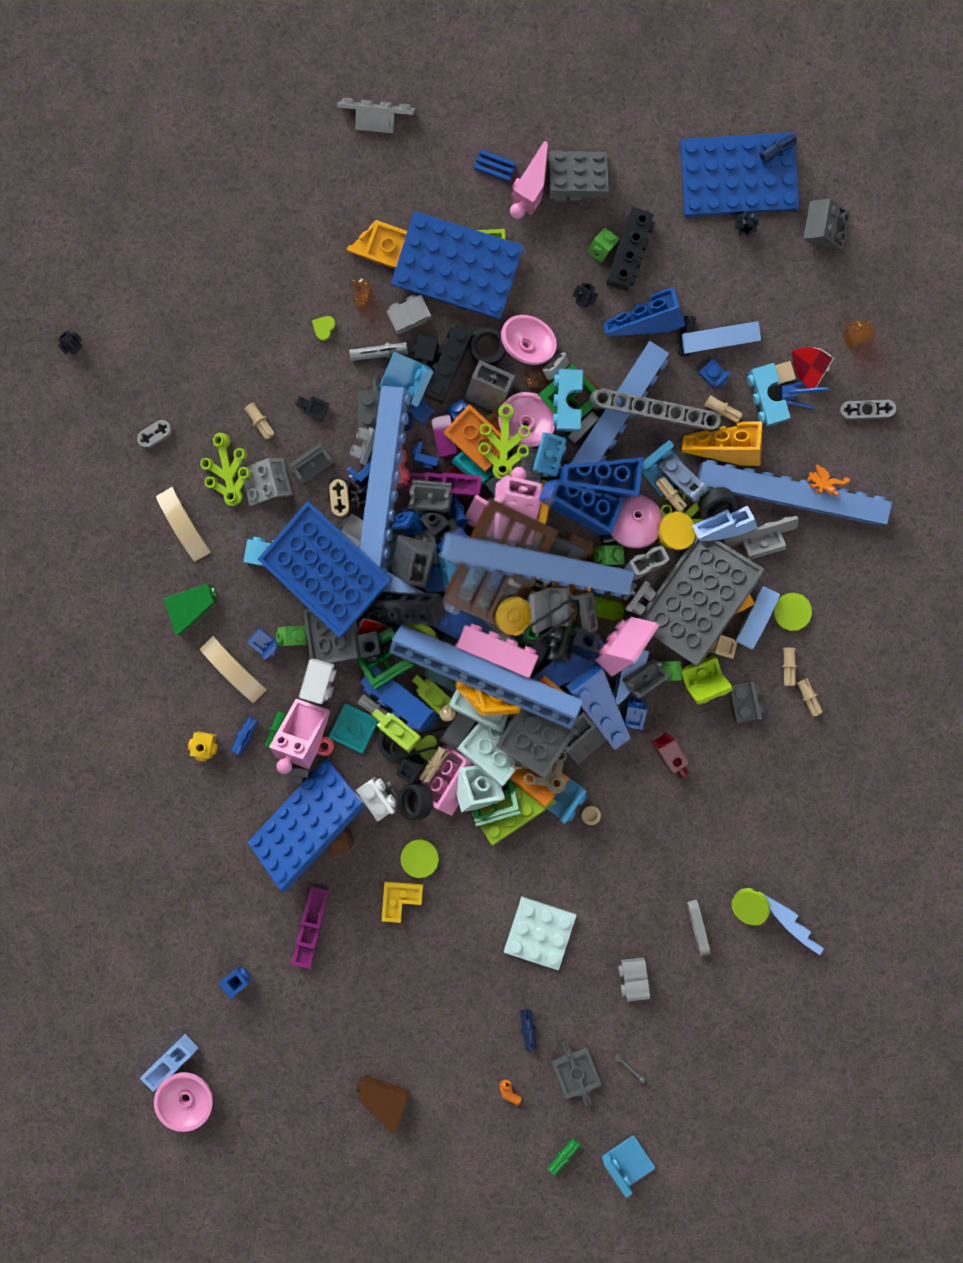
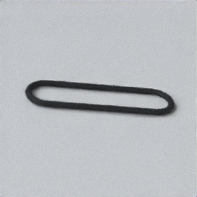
[523,599,579,644]
[390,727,447,758]

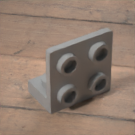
[243,458,292,505]
[529,586,572,633]

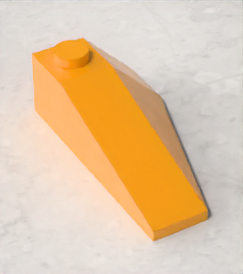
[682,422,763,466]

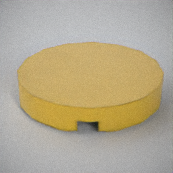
[658,512,696,551]
[495,597,531,636]

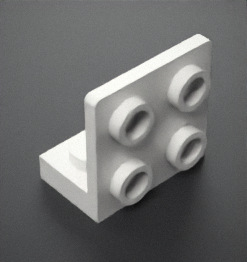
[356,777,397,822]

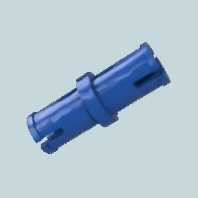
[449,495,468,527]
[230,716,259,756]

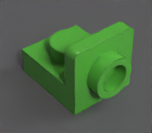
[660,661,682,681]

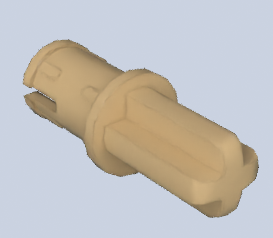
[704,395,742,423]
[244,402,274,439]
[656,477,687,512]
[782,648,798,686]
[797,678,822,717]
[440,706,455,721]
[419,746,449,783]

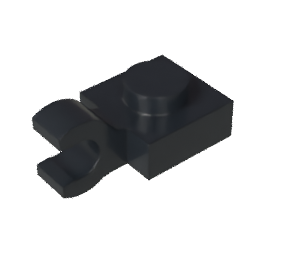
[294,395,330,422]

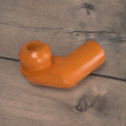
[499,1080,522,1106]

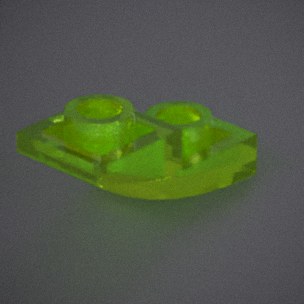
[594,596,625,622]

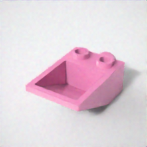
[510,141,548,219]
[494,467,541,546]
[269,699,330,774]

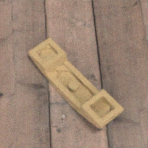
[156,487,211,562]
[200,636,267,703]

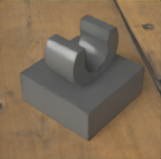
[288,763,311,784]

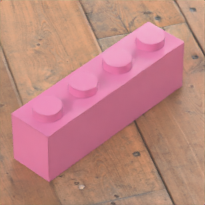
[456,623,539,678]

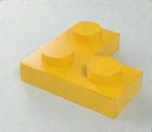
[382,881,423,923]

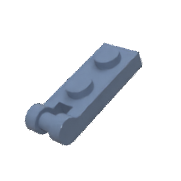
[658,454,709,503]

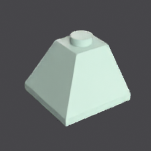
[456,765,505,812]

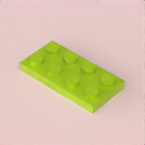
[471,784,557,846]

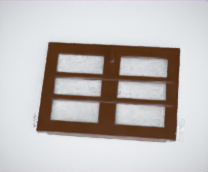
[443,496,559,626]

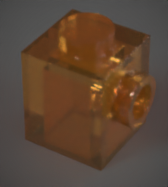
[842,319,876,351]

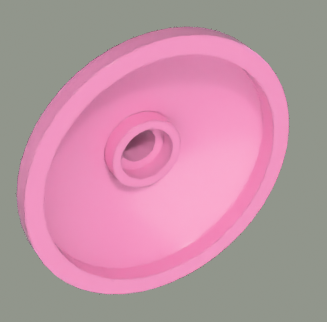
[501,315,557,365]
[498,392,555,448]
[610,494,663,549]
[154,1072,213,1132]

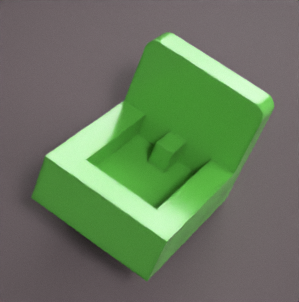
[587,228,620,263]
[593,545,625,565]
[276,626,307,646]

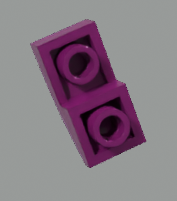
[432,414,458,459]

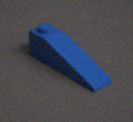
[603,287,685,336]

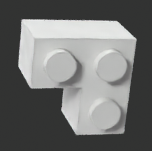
[299,658,336,704]

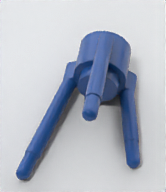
[780,381,829,409]

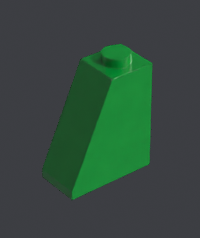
[163,584,218,635]

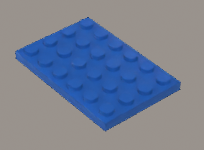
[680,132,799,217]
[391,211,524,321]
[258,501,393,638]
[248,758,366,893]

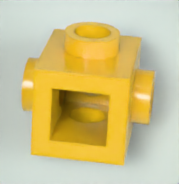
[188,731,218,761]

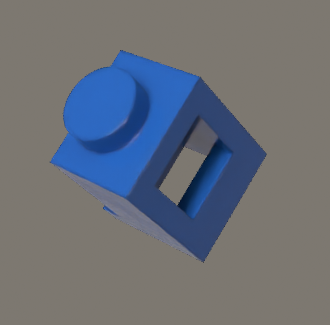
[218,966,251,999]

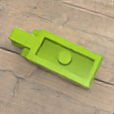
[412,674,451,715]
[372,709,421,753]

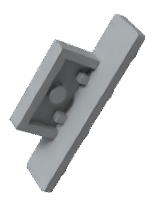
[337,98,415,133]
[723,516,799,560]

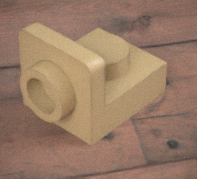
[709,635,737,659]

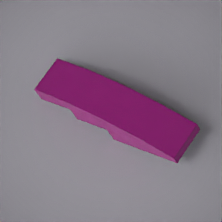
[406,472,482,496]
[291,887,330,969]

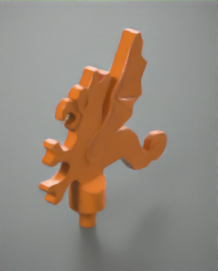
[807,465,850,497]

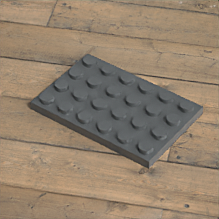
[638,535,765,667]

